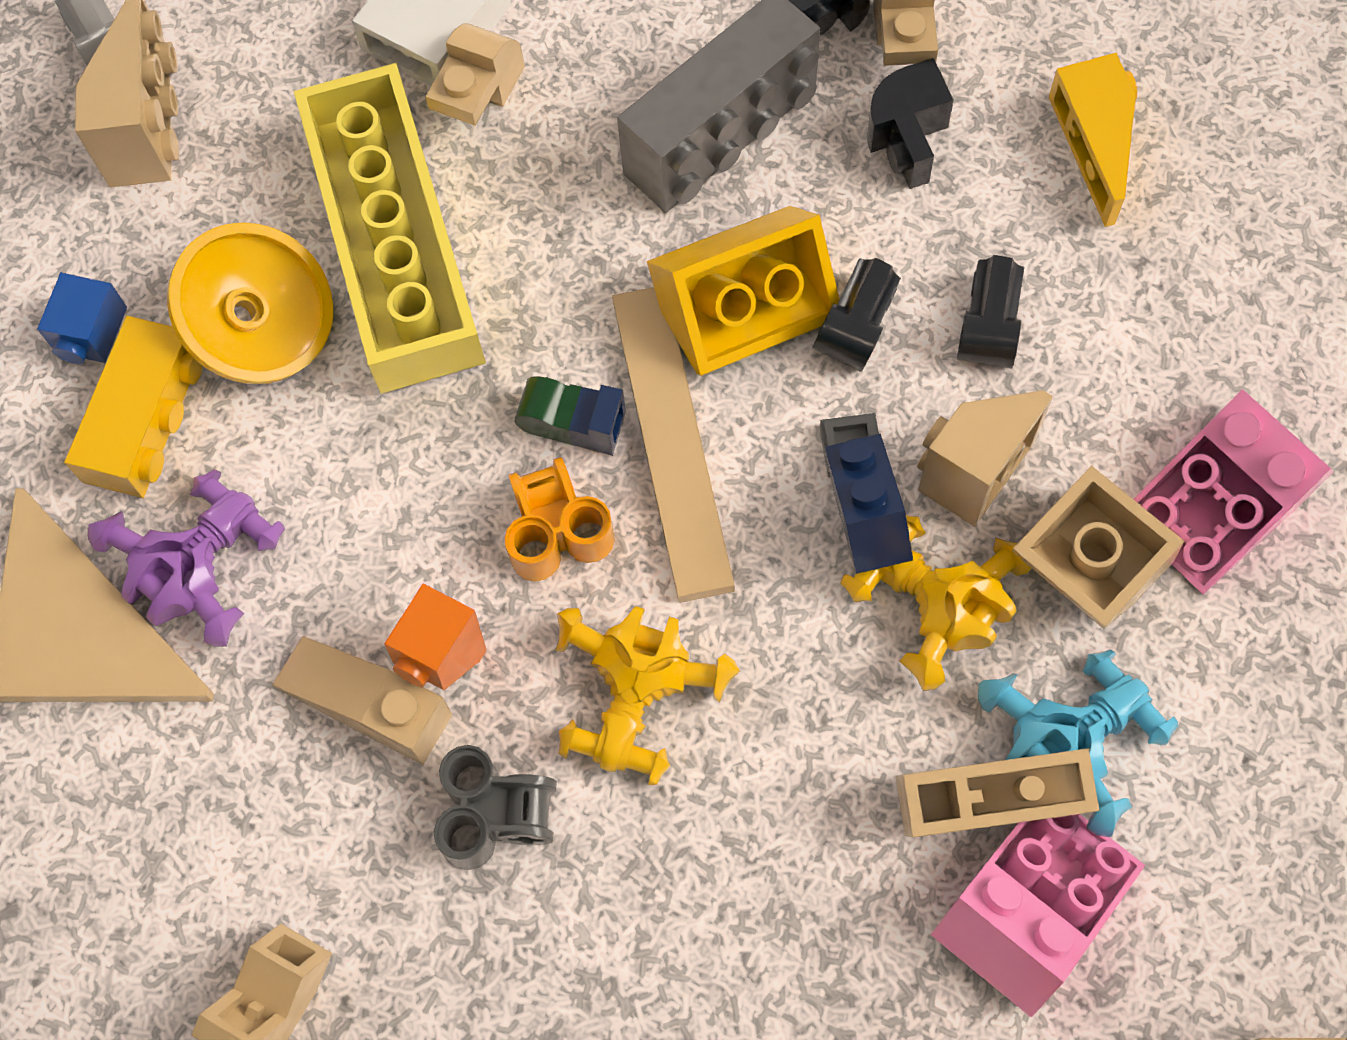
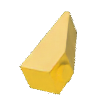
[1048,52,1137,227]

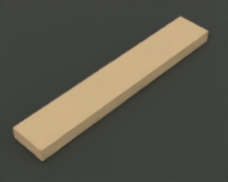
[612,287,735,603]

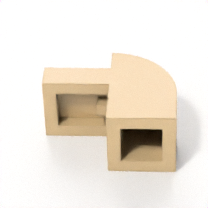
[873,0,938,66]
[425,23,525,126]
[191,924,332,1040]

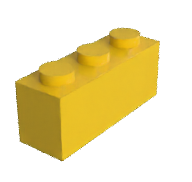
[64,315,203,499]

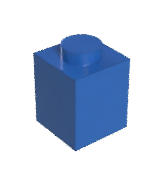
[37,272,127,364]

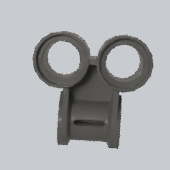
[434,745,557,870]

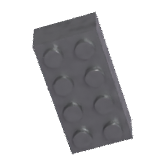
[617,0,820,213]

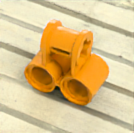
[504,457,615,581]

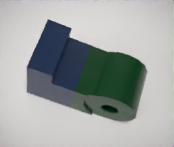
[514,376,626,456]

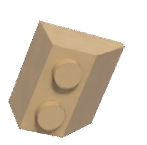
[917,390,1053,527]
[1012,465,1184,629]

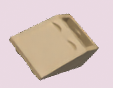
[75,0,179,188]

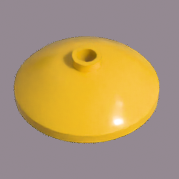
[167,222,333,384]

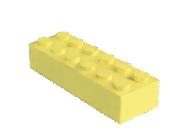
[294,63,486,394]

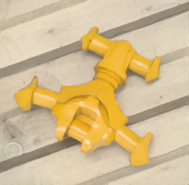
[840,515,1031,691]
[555,606,740,785]

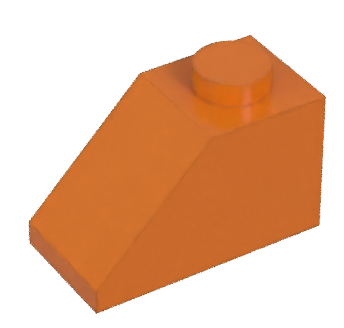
[384,583,487,690]

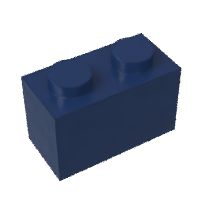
[825,433,913,574]

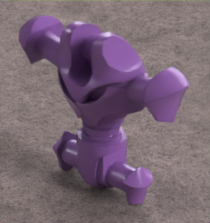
[88,469,285,647]

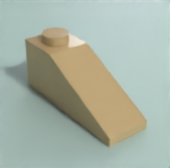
[272,636,453,765]
[895,748,1100,838]

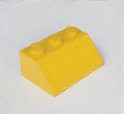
[647,206,839,376]

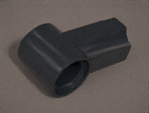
[957,255,1024,369]
[812,258,901,372]

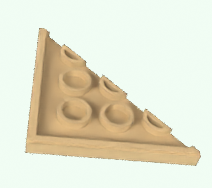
[0,488,214,702]

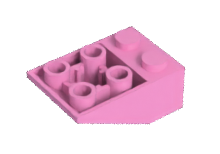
[1133,389,1334,595]
[931,814,1145,1018]

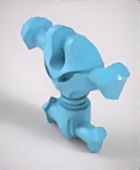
[978,649,1178,837]

